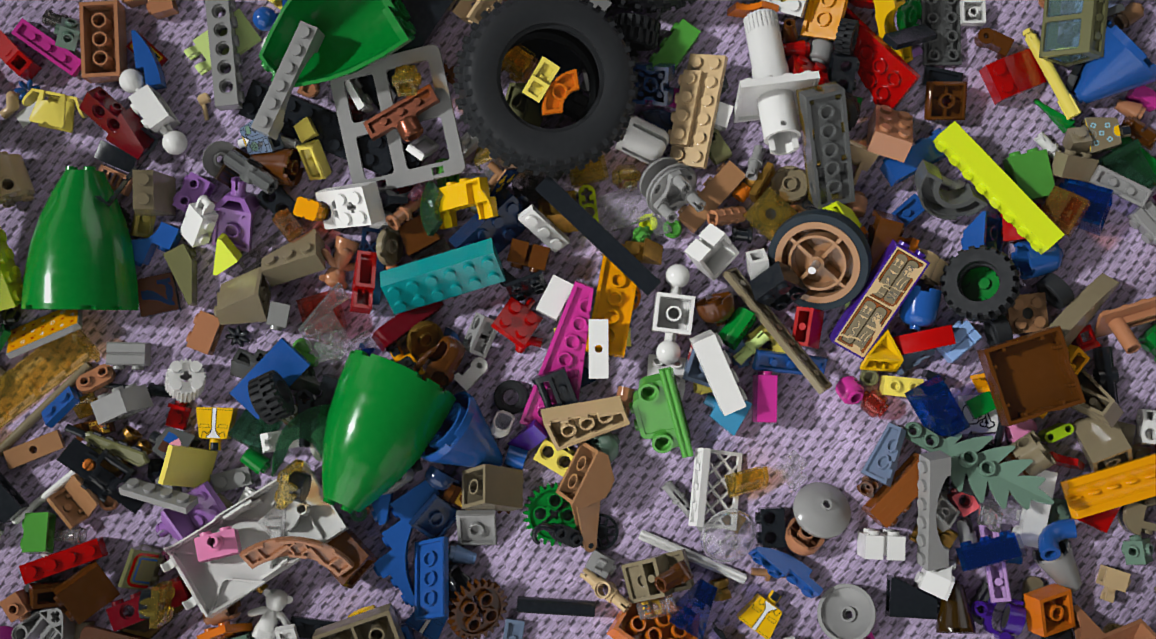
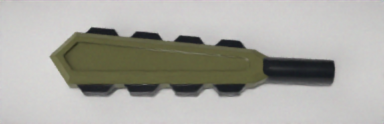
[64,424,150,467]

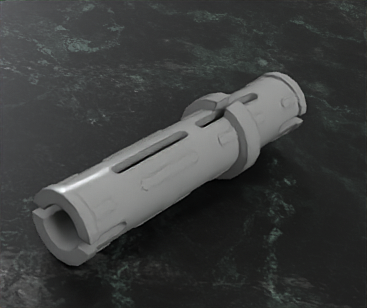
[661,480,709,531]

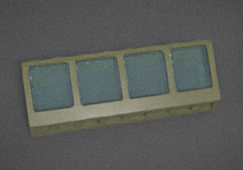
[1039,0,1109,67]

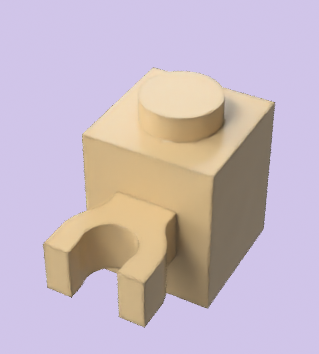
[1095,565,1131,603]

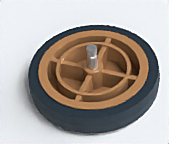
[768,209,872,310]

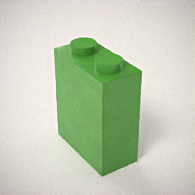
[1002,148,1057,200]

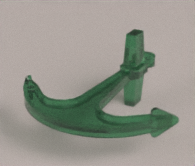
[271,404,367,522]

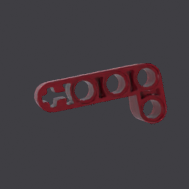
[372,301,444,353]

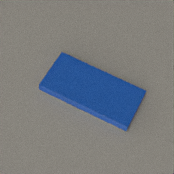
[230,337,311,419]
[414,536,449,621]

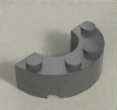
[914,159,989,220]

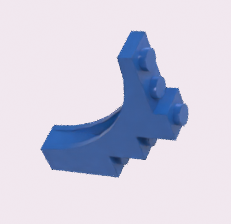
[373,480,441,607]

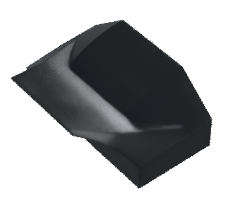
[380,189,413,210]

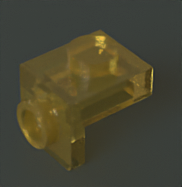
[73,392,98,420]

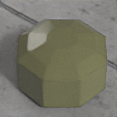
[859,370,879,387]

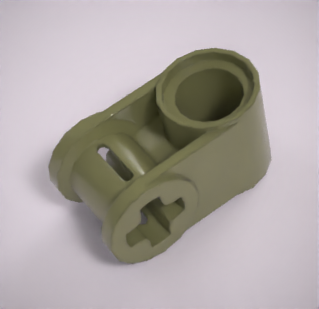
[709,128,733,166]

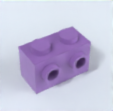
[172,172,216,212]

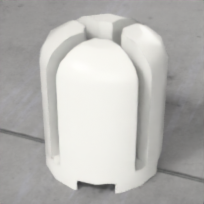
[615,115,669,165]

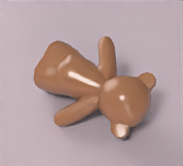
[319,236,359,289]

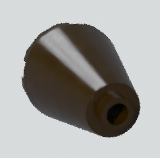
[935,580,976,634]

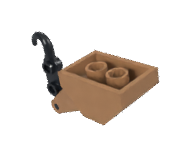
[532,441,615,552]

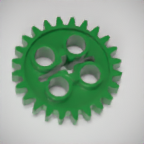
[523,482,577,546]

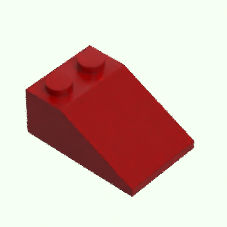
[979,49,1047,105]

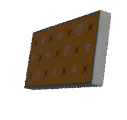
[6,310,83,359]

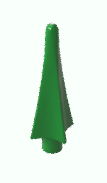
[1033,99,1076,133]

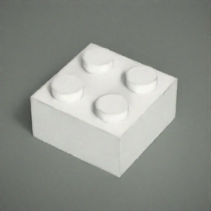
[960,0,986,26]
[936,496,960,532]

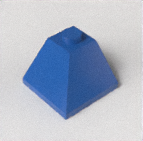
[961,211,1003,253]

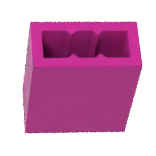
[752,371,778,423]

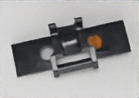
[56,437,145,514]

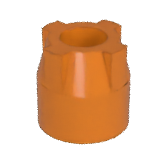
[731,182,752,203]

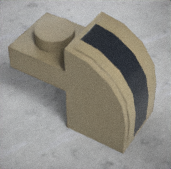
[1117,502,1156,536]

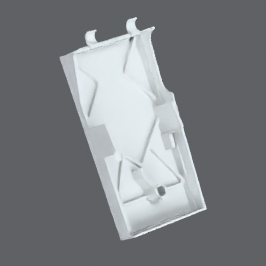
[160,461,349,618]

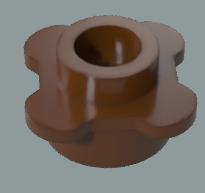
[857,475,880,498]

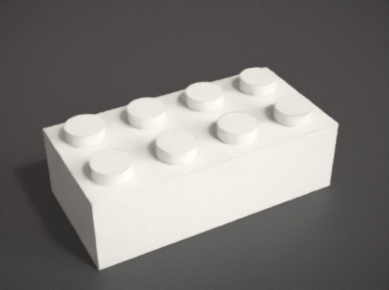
[689,329,748,416]

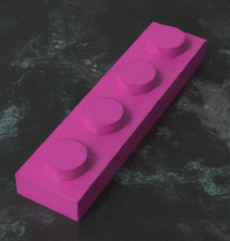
[11,18,81,78]

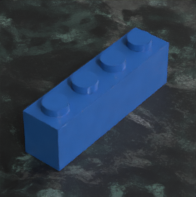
[879,127,947,187]

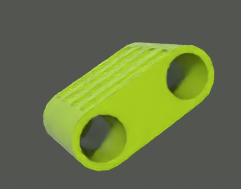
[1037,423,1074,443]

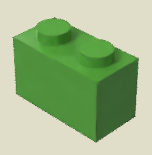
[20,512,56,554]

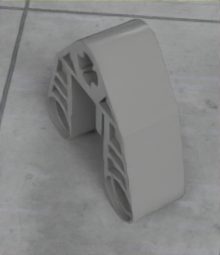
[12,606,75,639]

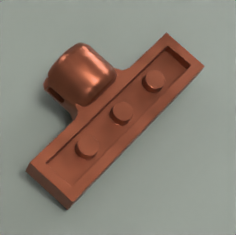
[363,83,440,142]

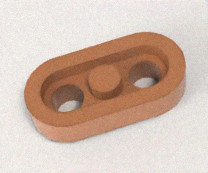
[76,364,116,394]

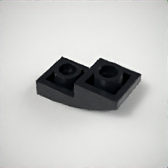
[94,140,137,173]

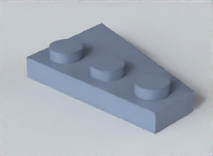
[861,422,906,487]

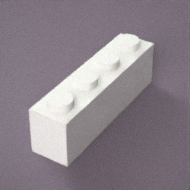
[1012,470,1058,548]

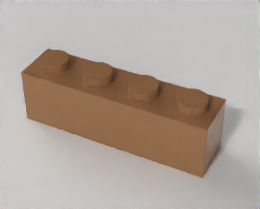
[677,160,745,234]

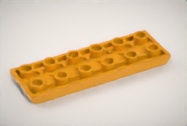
[1060,453,1156,520]

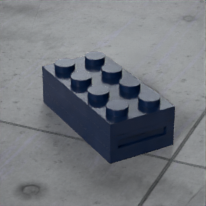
[448,188,530,254]

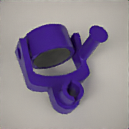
[970,598,1026,639]

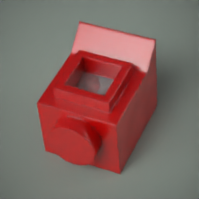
[1071,324,1101,352]

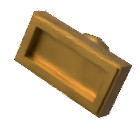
[745,162,776,203]

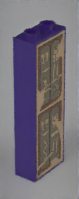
[828,240,930,360]

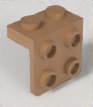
[46,473,100,530]

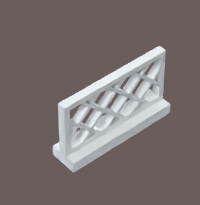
[688,448,743,531]

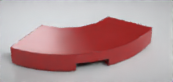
[1048,451,1085,471]

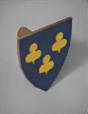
[487,161,519,197]

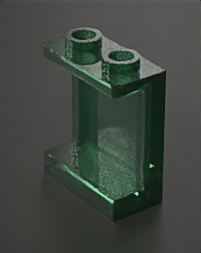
[1098,139,1156,198]

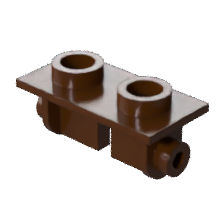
[1120,116,1156,151]

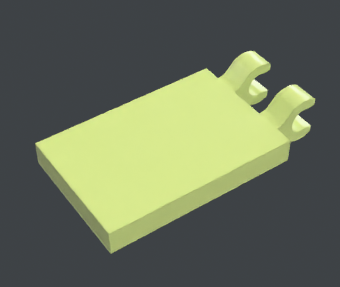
[184,9,262,76]

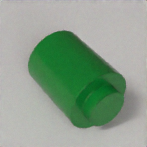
[240,446,271,475]

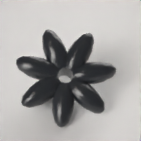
[225,325,250,347]

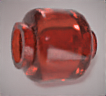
[860,389,889,418]

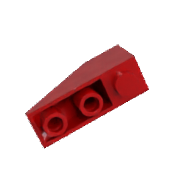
[0,30,42,81]

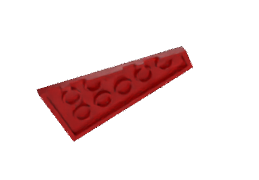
[844,7,921,110]

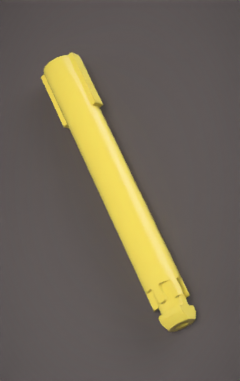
[1022,27,1082,120]

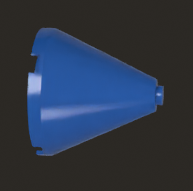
[1073,20,1156,104]
[421,391,503,468]

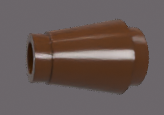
[781,18,799,44]

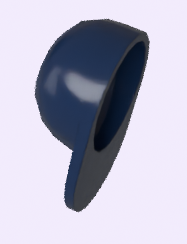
[425,465,460,490]

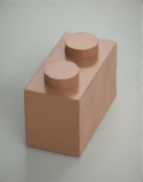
[186,310,225,355]

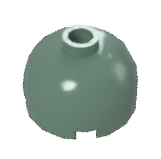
[585,431,620,464]

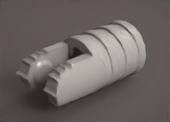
[956,516,980,554]

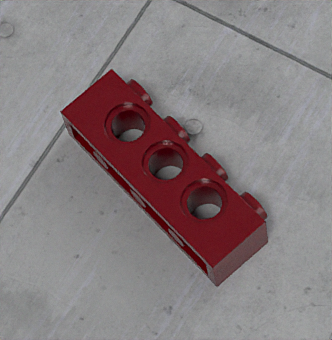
[106,576,192,632]

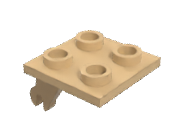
[850,140,879,185]

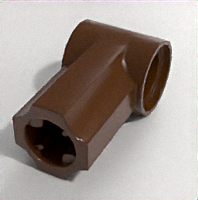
[655,560,694,593]

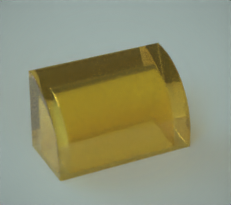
[724,466,769,498]

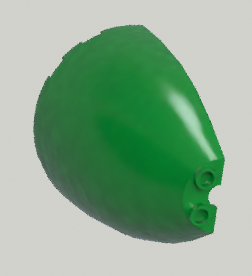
[259,0,416,87]
[21,166,139,310]
[322,350,456,514]

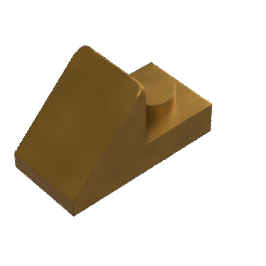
[624,238,663,265]

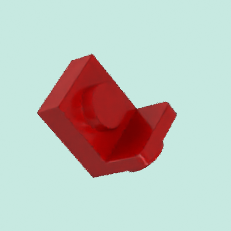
[165,400,192,430]

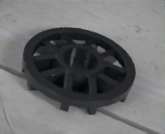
[596,513,619,550]

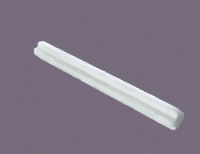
[638,530,747,584]

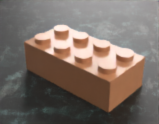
[79,0,128,83]

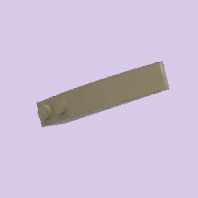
[1048,273,1120,348]

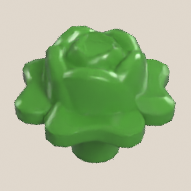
[631,226,653,242]

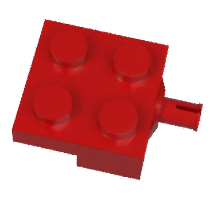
[787,54,830,91]
[491,296,543,348]

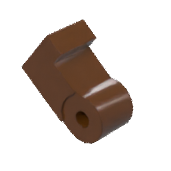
[974,28,1014,59]

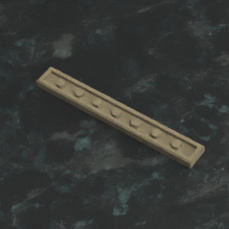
[722,267,832,395]

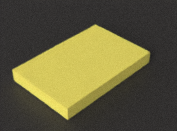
[158,444,218,488]

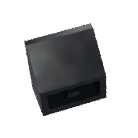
[750,261,809,311]

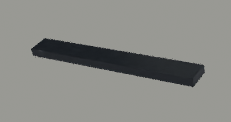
[535,175,661,296]

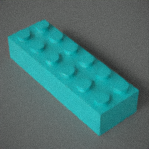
[380,238,505,315]

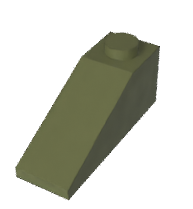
[163,243,197,306]

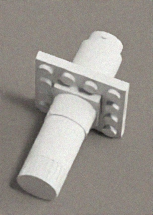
[733,8,820,155]

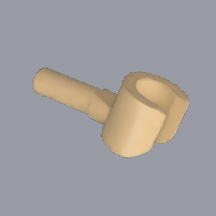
[197,93,211,121]

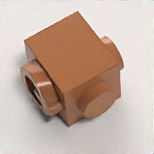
[0,589,35,623]

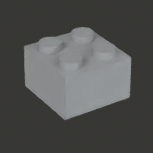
[90,383,154,425]

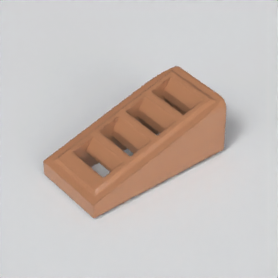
[98,164,133,197]

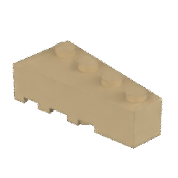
[540,396,630,451]

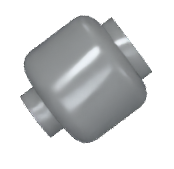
[808,39,835,66]

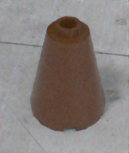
[248,148,304,187]

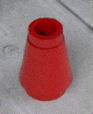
[783,40,810,57]

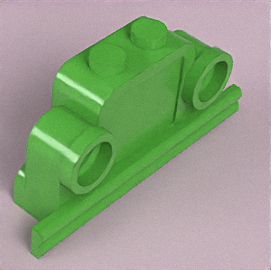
[629,367,694,458]

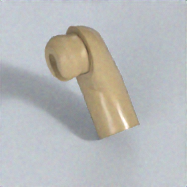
[0,91,20,120]

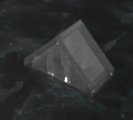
[258,503,287,538]

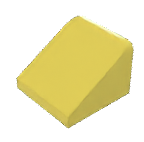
[293,116,319,144]

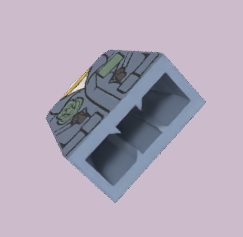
[238,119,285,155]

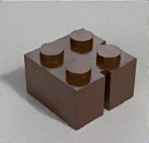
[507,238,552,273]

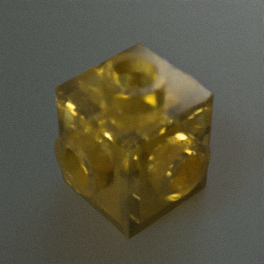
[392,65,422,97]

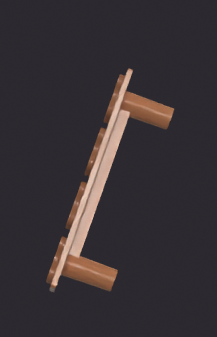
[1094,296,1156,354]

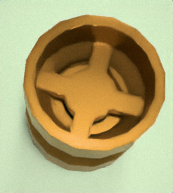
[709,577,732,601]

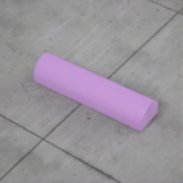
[978,522,1012,603]

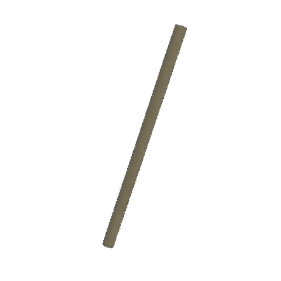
[0,361,94,457]

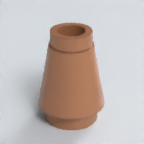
[1114,98,1146,121]

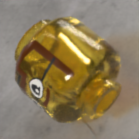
[612,164,641,189]

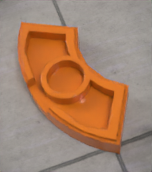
[727,0,779,18]
[542,69,580,116]

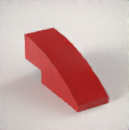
[350,250,377,314]
[892,324,956,355]

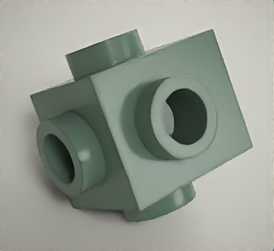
[53,17,80,51]
[1121,535,1154,565]

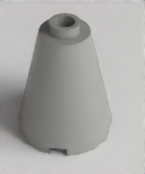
[1032,539,1082,592]

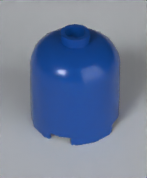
[1011,241,1063,280]
[899,286,942,331]

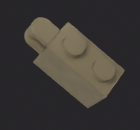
[1051,149,1103,182]

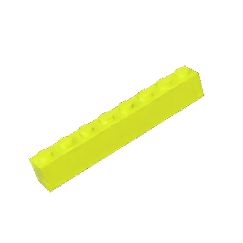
[932,121,1065,254]

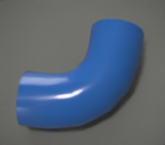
[1038,518,1077,561]

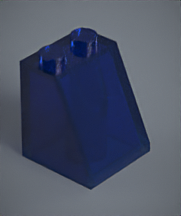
[1050,178,1113,236]

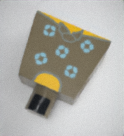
[1081,117,1131,156]

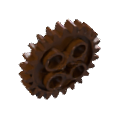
[447,578,508,639]

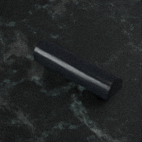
[517,596,595,617]

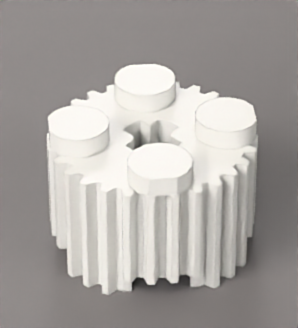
[165,359,206,403]

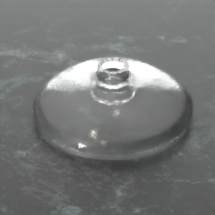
[700,509,756,564]

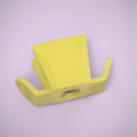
[22,88,88,133]

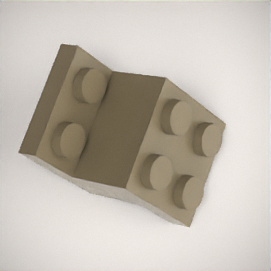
[621,549,695,603]

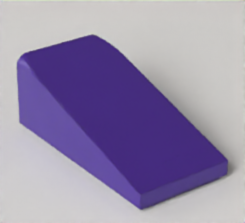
[507,419,548,451]

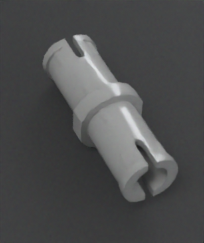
[745,145,766,181]

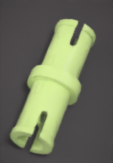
[733,330,770,365]

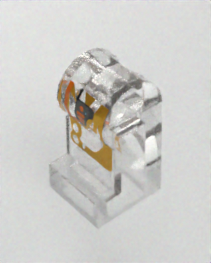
[636,594,677,621]

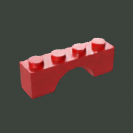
[19,537,108,585]

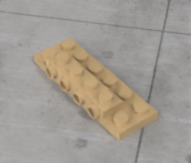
[668,53,728,169]

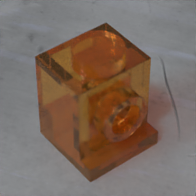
[272,208,305,242]

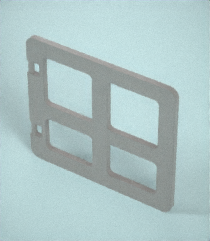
[330,44,466,193]

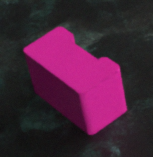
[1125,85,1156,112]

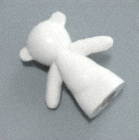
[247,588,293,639]

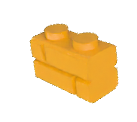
[293,196,330,222]

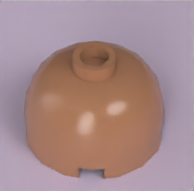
[785,517,825,556]

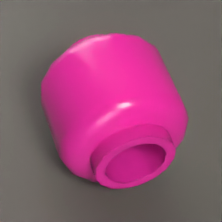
[835,376,865,404]

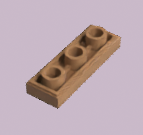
[3,429,66,470]

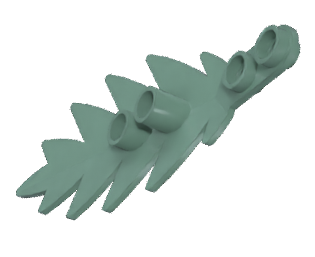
[904,422,1054,510]

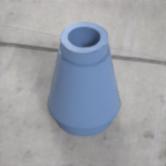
[449,544,477,565]

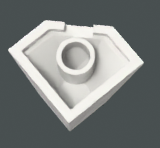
[915,559,956,601]

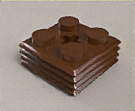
[924,81,968,120]

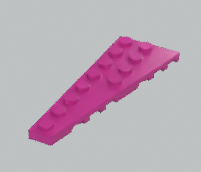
[519,280,594,429]

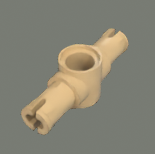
[580,568,632,613]

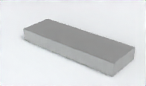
[1089,165,1153,208]

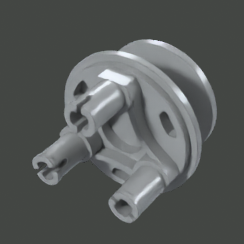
[639,157,706,223]

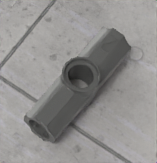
[223,150,279,194]

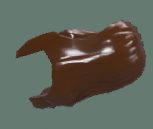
[413,335,465,391]

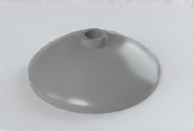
[793,482,851,539]
[817,584,876,639]

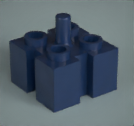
[632,61,675,106]

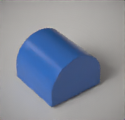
[504,445,528,470]

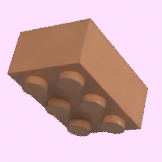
[867,104,913,163]

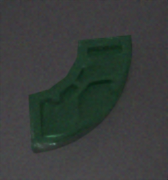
[420,181,443,236]

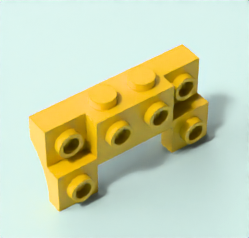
[426,177,498,229]

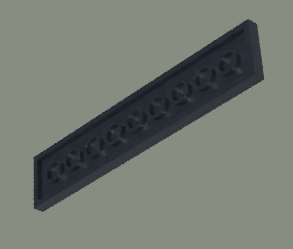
[238,79,423,188]

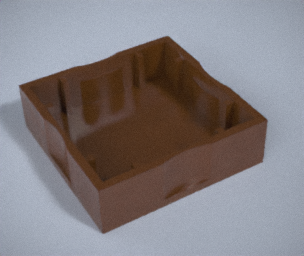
[977,326,1086,426]

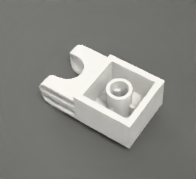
[315,181,386,230]

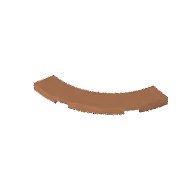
[239,536,354,577]

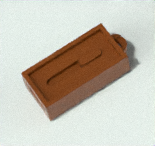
[861,453,919,528]

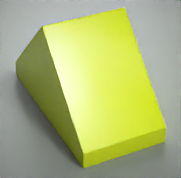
[213,233,243,276]

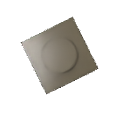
[1062,126,1092,155]

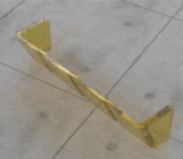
[0,329,100,428]

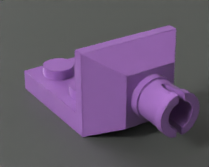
[212,177,261,252]
[156,481,227,541]

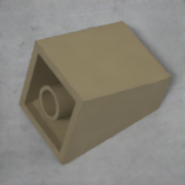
[132,170,176,216]
[214,267,271,325]
[1072,417,1133,472]
[462,464,523,511]

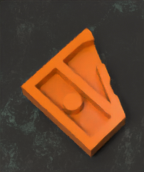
[197,621,253,639]

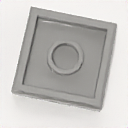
[456,510,497,546]

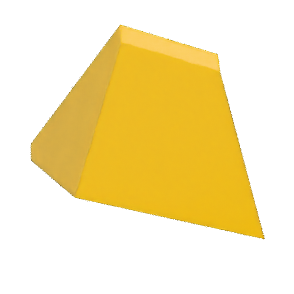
[860,329,904,372]

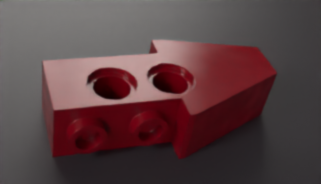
[79,86,154,159]

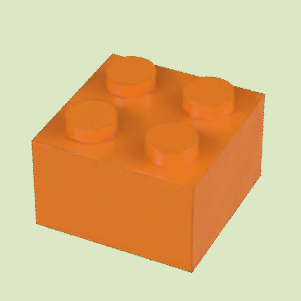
[1023,583,1076,638]

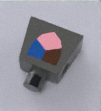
[149,427,201,460]

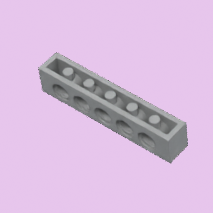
[205,0,245,111]

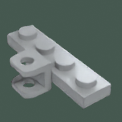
[119,476,198,514]

